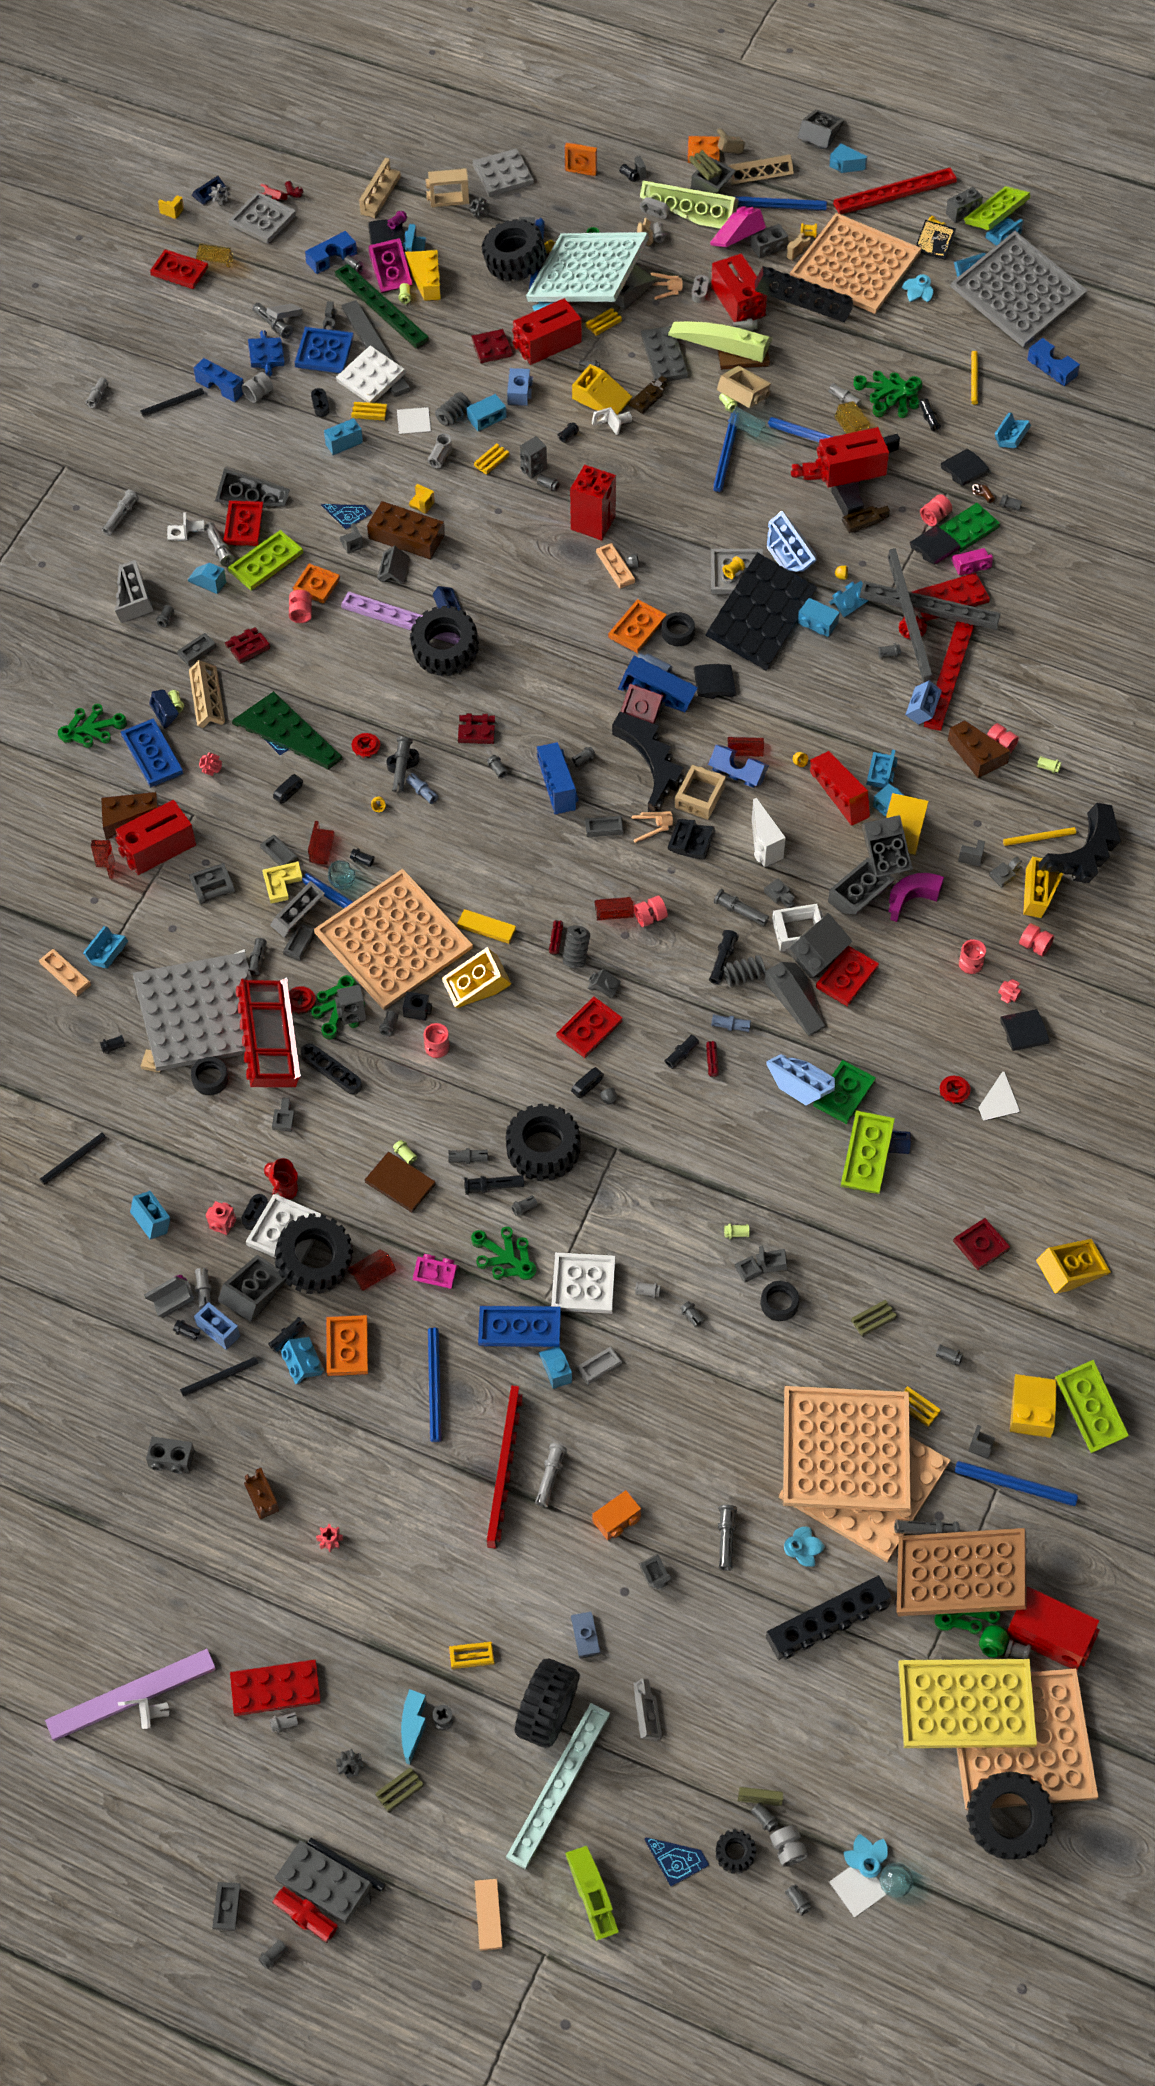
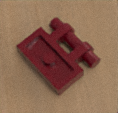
[225,627,270,664]
[458,713,495,744]

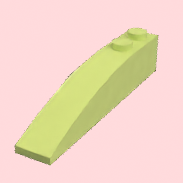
[640,181,739,229]
[668,322,773,362]

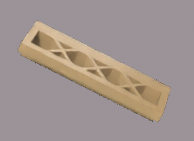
[728,154,794,185]
[359,158,401,218]
[189,660,225,728]

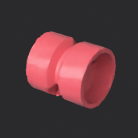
[920,494,953,526]
[289,590,312,623]
[987,723,1019,753]
[634,895,668,927]
[1019,923,1055,957]
[959,939,986,974]
[423,1023,450,1058]

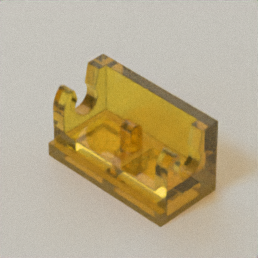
[196,243,234,268]
[834,401,870,434]

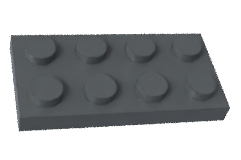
[641,326,688,382]
[275,1840,373,1924]

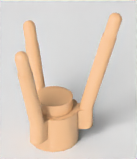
[651,272,682,300]
[631,811,673,843]

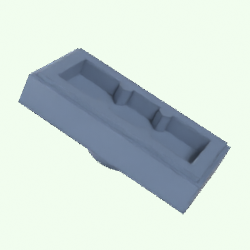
[571,1611,600,1658]

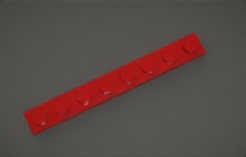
[833,167,957,215]
[924,621,974,731]
[487,1385,523,1549]

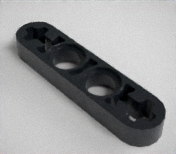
[300,1043,362,1094]

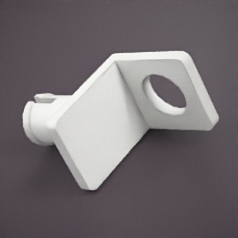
[592,407,632,435]
[167,512,204,540]
[118,1698,169,1729]

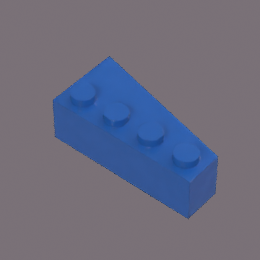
[618,655,697,712]
[537,742,578,814]

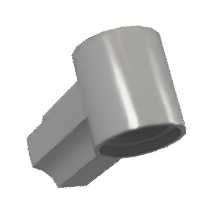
[427,433,452,469]

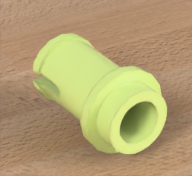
[399,283,411,304]
[719,393,738,412]
[168,690,184,713]
[1037,756,1062,773]
[393,1140,417,1165]
[724,1223,750,1239]

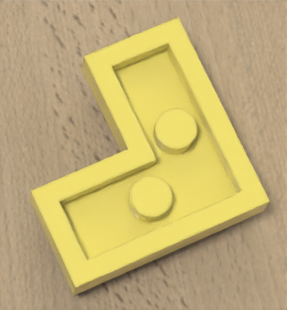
[262,862,303,904]

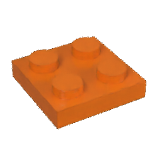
[688,136,720,163]
[565,142,597,176]
[293,563,340,604]

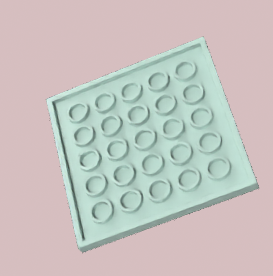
[526,232,649,302]

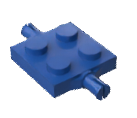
[248,330,284,376]

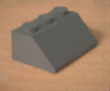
[828,857,895,914]

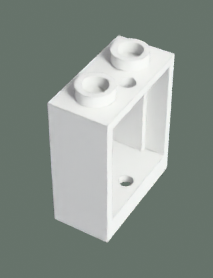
[772,904,823,952]

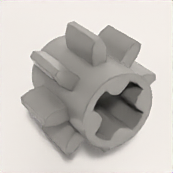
[209,184,230,205]

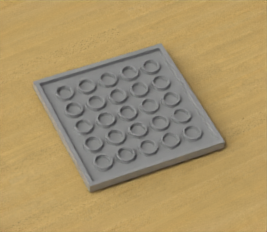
[950,231,1088,347]
[133,952,270,1071]

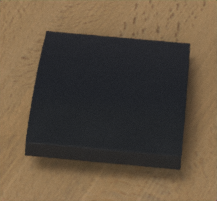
[368,219,405,248]
[940,449,990,486]
[910,526,960,565]
[693,664,736,699]
[667,819,716,860]
[1000,1009,1049,1051]

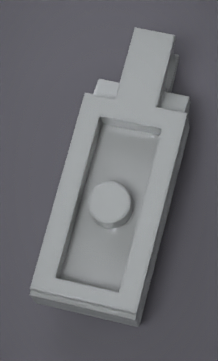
[634,1679,662,1741]

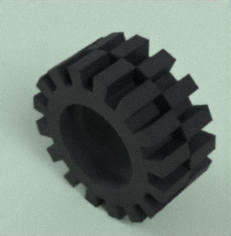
[715,1829,756,1874]

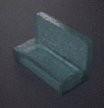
[728,407,766,438]

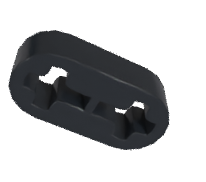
[311,388,329,417]
[386,749,420,773]
[273,774,303,804]
[571,1067,604,1098]
[241,1194,268,1230]

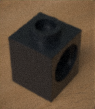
[402,991,432,1021]

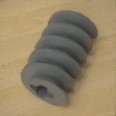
[435,392,472,426]
[563,925,591,968]
[724,955,766,987]

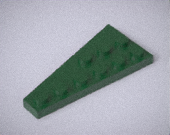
[232,691,342,769]

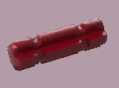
[549,920,563,955]
[706,1041,719,1077]

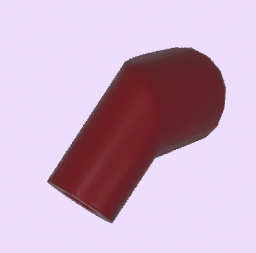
[285,181,304,198]

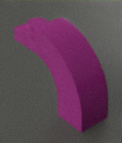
[888,873,944,922]

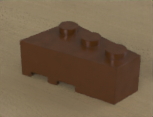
[947,720,1010,778]
[101,792,159,840]

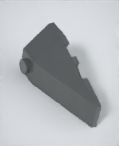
[215,466,290,506]
[765,962,825,1036]

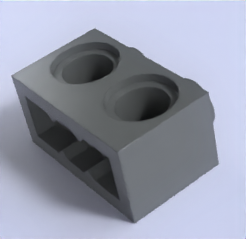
[946,187,983,223]
[750,224,788,258]
[520,436,547,479]
[335,984,366,1025]
[146,1436,195,1474]

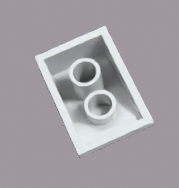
[752,798,785,868]

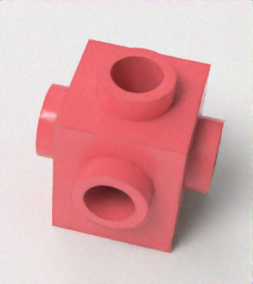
[206,1201,236,1235]

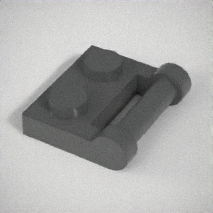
[189,863,235,904]

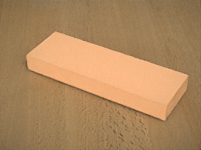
[596,543,635,589]
[39,949,91,997]
[475,1879,502,1951]

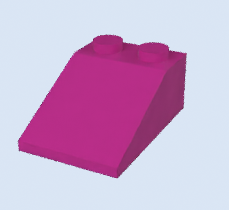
[710,206,766,247]
[369,238,412,293]

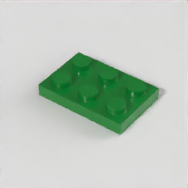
[939,503,1000,552]
[813,1060,876,1124]

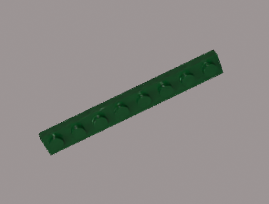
[335,264,429,349]

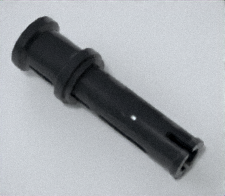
[709,930,739,985]
[464,1175,524,1195]

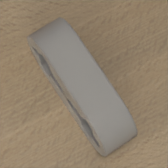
[640,197,670,219]
[692,275,709,303]

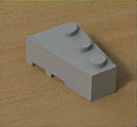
[115,560,154,623]

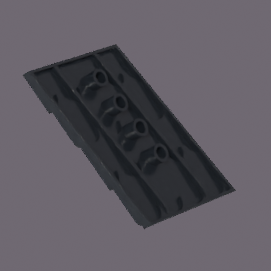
[705,552,817,671]

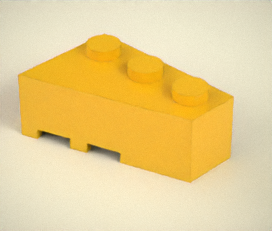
[405,250,440,301]
[1023,856,1063,918]

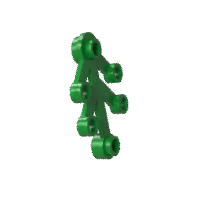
[853,371,918,405]
[873,376,923,418]
[57,704,127,748]
[311,975,365,1040]
[471,1227,536,1280]
[934,1611,1000,1634]

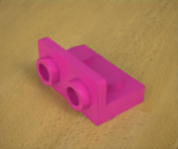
[952,548,993,576]
[412,1254,459,1289]

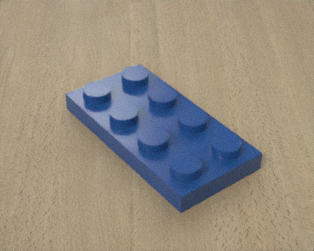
[121,718,183,788]
[478,1306,561,1347]

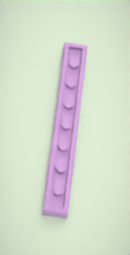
[341,592,460,645]
[45,1649,216,1742]

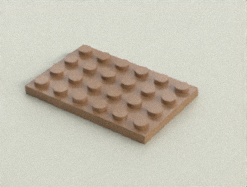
[897,1528,1026,1616]

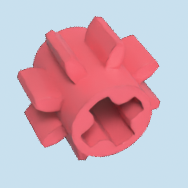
[199,752,222,776]
[998,979,1022,1003]
[316,1524,343,1552]

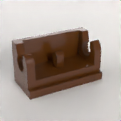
[244,1468,279,1520]

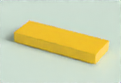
[457,909,516,944]

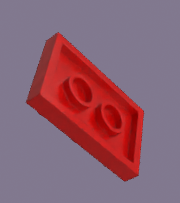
[150,249,209,289]
[223,501,264,546]
[816,945,879,1007]
[556,996,623,1058]

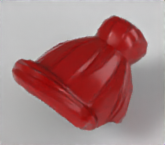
[264,1158,298,1200]

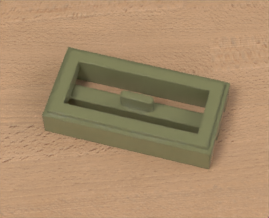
[689,150,721,180]
[851,1300,897,1336]
[375,1767,424,1813]
[738,1787,783,1806]

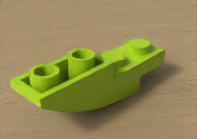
[565,1845,619,1941]

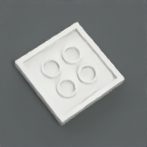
[336,346,406,403]
[246,1194,327,1263]
[551,1253,615,1314]

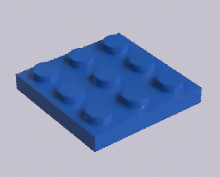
[294,327,354,373]

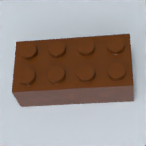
[367,501,445,560]

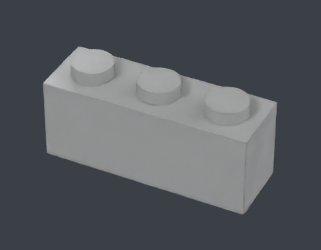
[270,881,325,937]

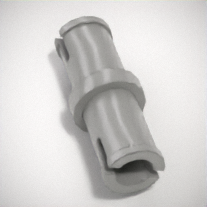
[86,378,109,408]
[828,383,861,409]
[195,1268,212,1309]

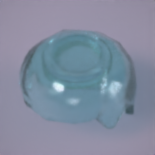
[327,860,356,890]
[879,1862,914,1898]

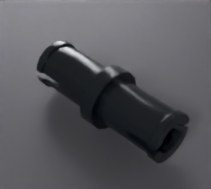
[919,398,941,431]
[664,1034,699,1069]
[268,1317,307,1353]

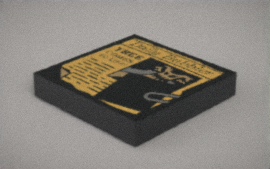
[916,220,956,260]

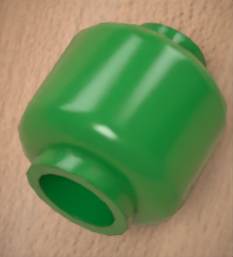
[979,1625,1010,1658]

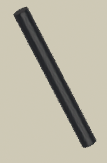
[140,388,204,417]
[39,1132,106,1185]
[180,1357,258,1397]
[307,1837,386,1892]

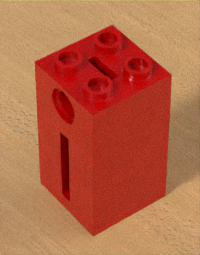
[711,253,767,322]
[512,298,582,365]
[816,427,889,488]
[570,464,616,541]
[115,799,196,876]
[1007,1586,1100,1670]

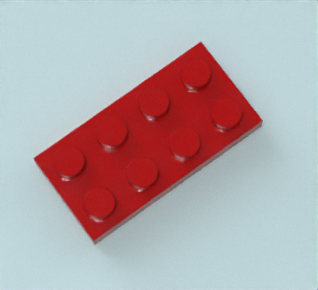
[912,573,990,621]
[230,1659,321,1716]

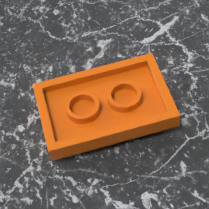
[608,599,667,653]
[326,1315,368,1376]

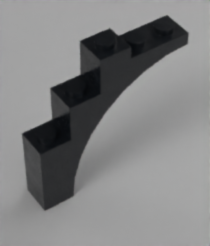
[831,433,900,516]
[612,711,685,812]
[1038,803,1121,883]

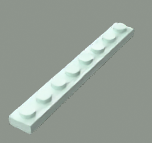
[506,1703,610,1869]

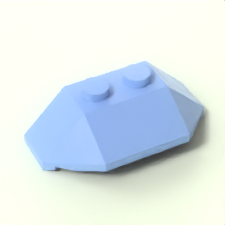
[767,511,817,572]
[767,1054,835,1105]

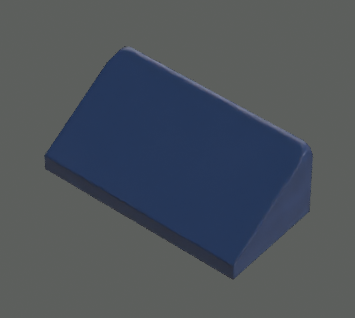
[192,176,228,205]
[433,586,462,611]
[149,689,178,729]
[888,1131,911,1154]

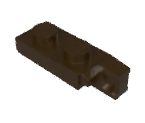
[629,376,667,414]
[842,505,890,533]

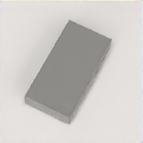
[266,303,303,319]
[577,1346,622,1385]

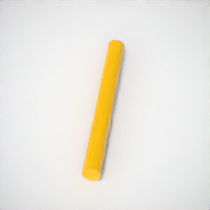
[971,351,978,405]
[1003,827,1076,846]

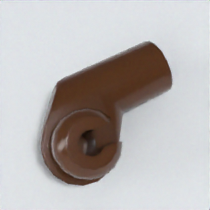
[972,484,995,503]

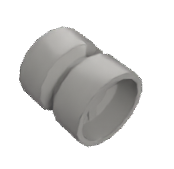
[242,372,273,403]
[770,1825,808,1867]

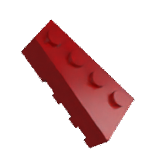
[810,751,870,826]

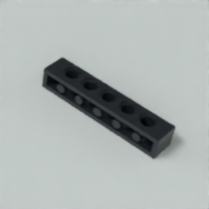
[755,266,853,323]
[766,1575,892,1660]

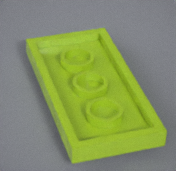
[964,186,1031,230]
[228,530,303,591]
[840,1111,895,1194]
[1055,1360,1129,1453]

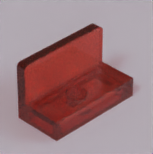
[727,737,764,757]
[308,821,335,865]
[91,840,115,879]
[595,897,634,921]
[348,1249,397,1291]

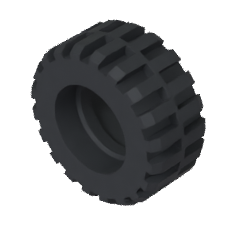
[482,219,546,281]
[410,606,479,676]
[506,1104,581,1181]
[274,1213,353,1294]
[514,1658,580,1748]
[966,1772,1055,1860]

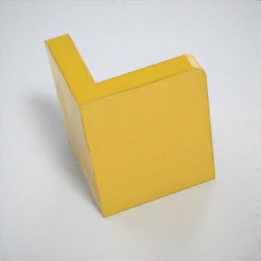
[158,195,184,219]
[409,484,435,514]

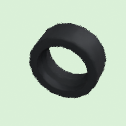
[662,612,695,646]
[191,1057,228,1095]
[760,1281,799,1321]

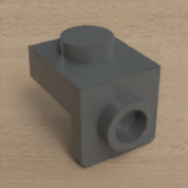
[588,969,621,998]
[756,1246,788,1273]
[638,1554,672,1589]

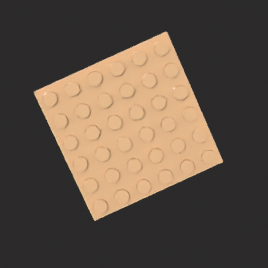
[790,213,921,314]
[314,869,473,1010]
[783,1386,910,1512]
[779,1436,950,1562]
[956,1669,1098,1810]

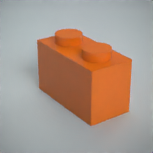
[592,1490,641,1540]

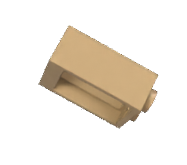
[426,169,469,207]
[717,366,771,408]
[675,765,726,820]

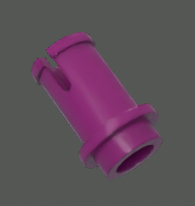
[387,211,407,229]

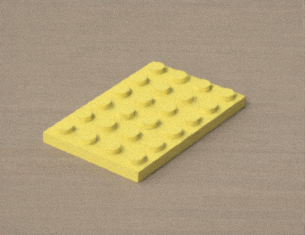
[898,1659,1037,1748]

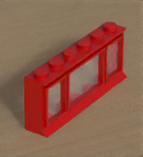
[236,978,300,1088]

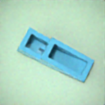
[401,1689,427,1765]

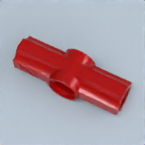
[273,1886,338,1943]

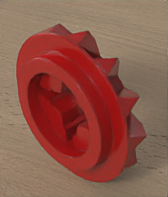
[898,616,927,639]
[351,733,380,759]
[289,986,316,1014]
[939,1075,970,1104]

